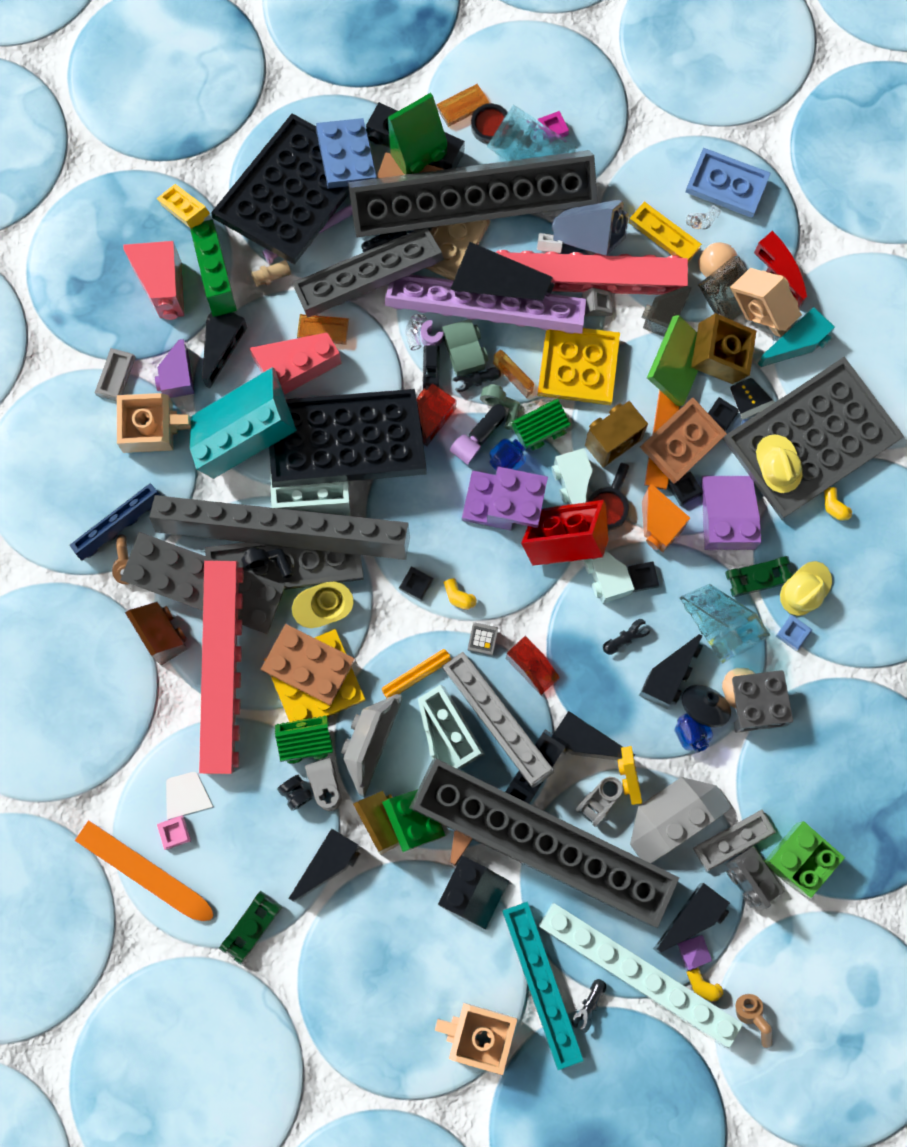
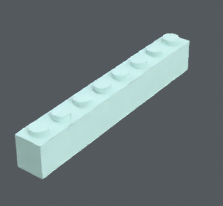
[538,903,743,1048]

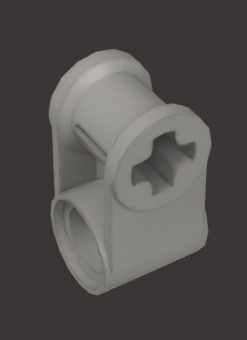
[305,757,342,811]
[575,777,623,827]

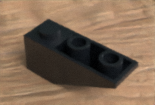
[639,634,703,709]

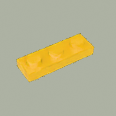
[157,184,210,229]
[628,201,702,262]

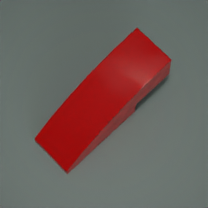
[754,230,807,308]

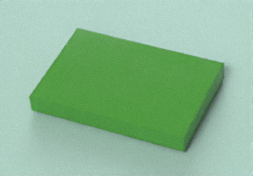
[647,315,698,406]

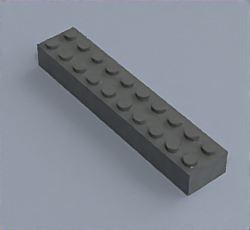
[348,150,598,237]
[409,758,680,928]

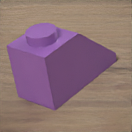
[155,339,195,398]

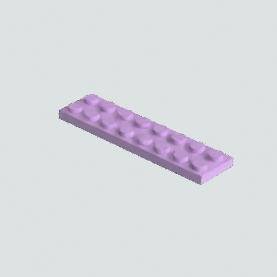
[385,275,586,334]

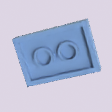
[316,118,376,188]
[685,147,771,218]

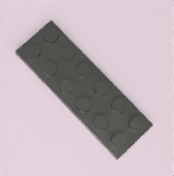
[292,228,444,318]
[121,532,286,634]
[205,542,364,590]

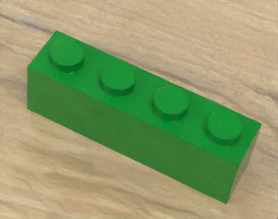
[190,219,237,317]

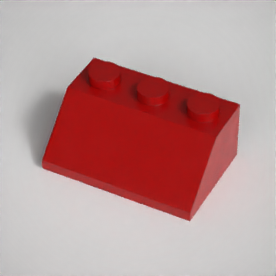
[521,500,609,566]

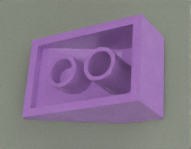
[701,476,761,550]

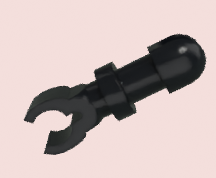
[361,231,407,252]
[452,367,501,392]
[603,619,651,655]
[571,979,607,1033]

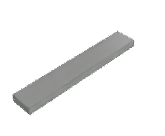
[442,652,554,788]

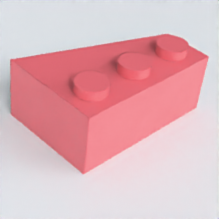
[250,333,342,395]

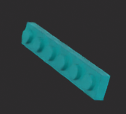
[502,901,584,1070]

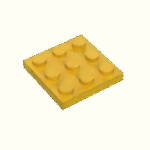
[537,328,620,405]
[264,629,366,722]

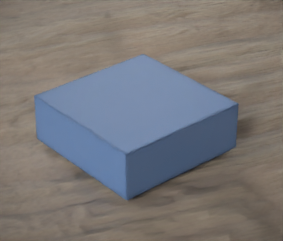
[776,615,813,651]

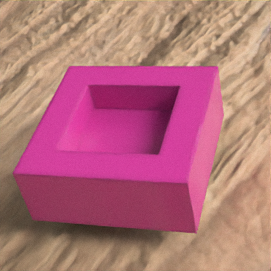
[537,111,569,143]

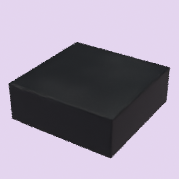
[708,397,739,432]
[668,471,703,506]
[628,561,659,592]
[399,566,434,601]

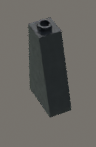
[450,241,555,301]

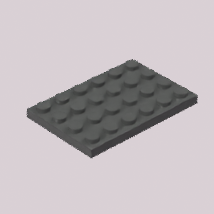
[722,356,904,520]

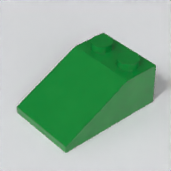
[388,92,447,175]

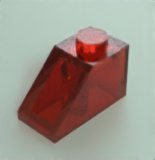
[417,383,457,446]
[505,635,560,695]

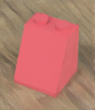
[123,241,184,320]

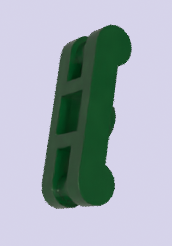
[725,556,794,597]
[219,891,282,965]

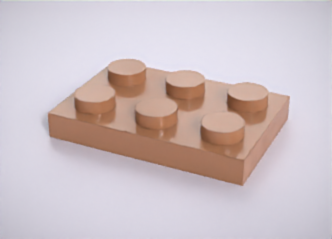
[640,398,727,484]
[261,624,355,706]

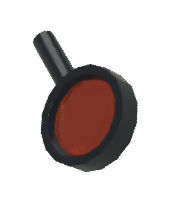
[471,103,535,147]
[587,463,630,531]

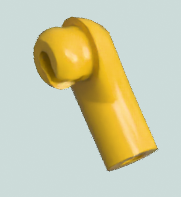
[824,487,852,521]
[444,578,477,610]
[686,967,724,1002]

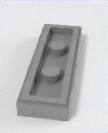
[693,809,776,872]

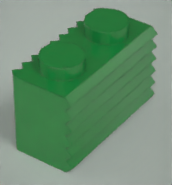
[510,399,571,451]
[275,715,333,764]

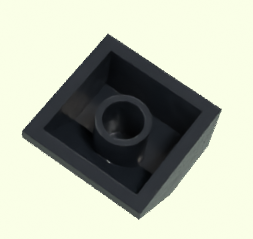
[438,855,509,930]

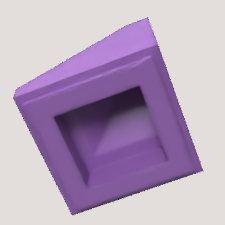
[677,935,712,970]

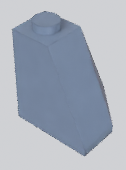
[552,200,629,256]

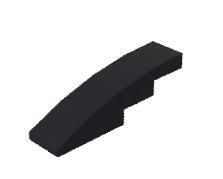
[505,729,568,804]

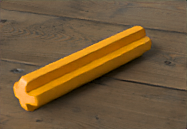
[382,649,451,699]

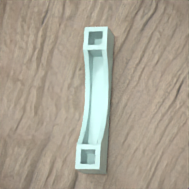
[552,448,634,604]

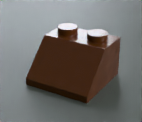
[125,602,188,665]

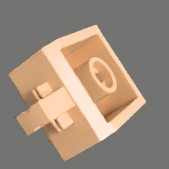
[730,268,802,337]
[117,393,191,453]
[435,1002,517,1075]

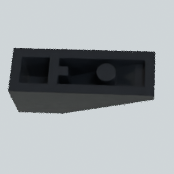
[202,312,247,388]
[554,711,635,761]
[288,828,361,902]
[653,883,730,952]

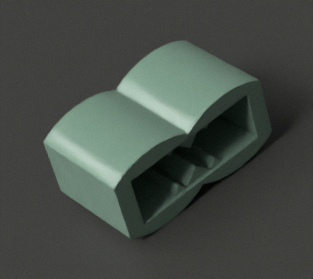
[442,319,488,376]

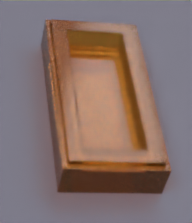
[436,83,489,127]
[297,314,349,345]
[493,349,534,398]

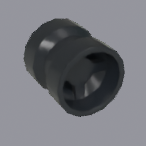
[277,774,313,811]

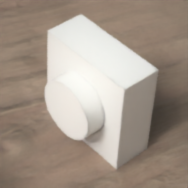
[537,233,563,254]

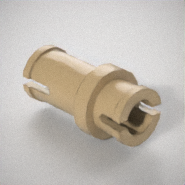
[251,260,291,287]

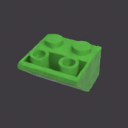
[764,821,845,898]

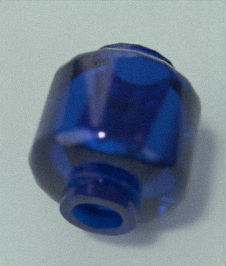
[489,438,526,471]
[674,713,714,753]

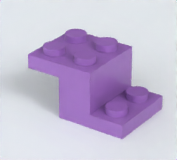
[462,467,548,531]

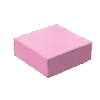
[157,816,191,850]

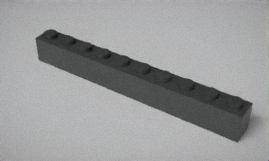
[149,495,410,560]

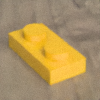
[618,746,642,805]

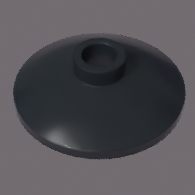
[682,685,731,727]

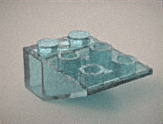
[487,104,577,161]
[680,584,770,664]

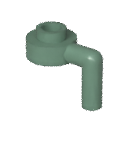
[480,384,520,430]

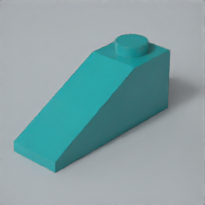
[758,307,835,367]

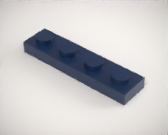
[69,483,161,561]

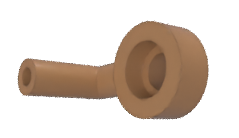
[112,534,129,584]
[735,994,772,1048]

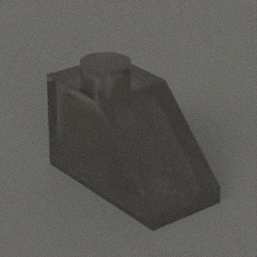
[641,286,691,337]

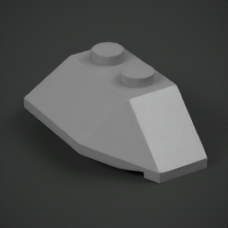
[341,694,402,797]
[630,777,732,863]

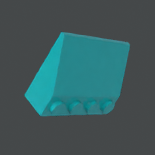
[190,367,297,479]

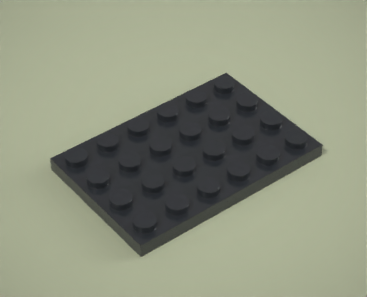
[211,113,373,265]
[269,389,427,488]

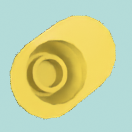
[756,435,803,493]
[780,561,832,616]
[292,582,354,628]

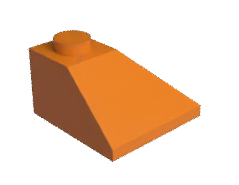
[642,484,690,552]

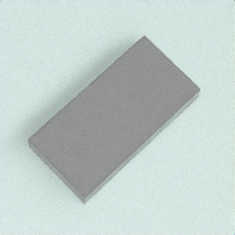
[94,348,136,401]

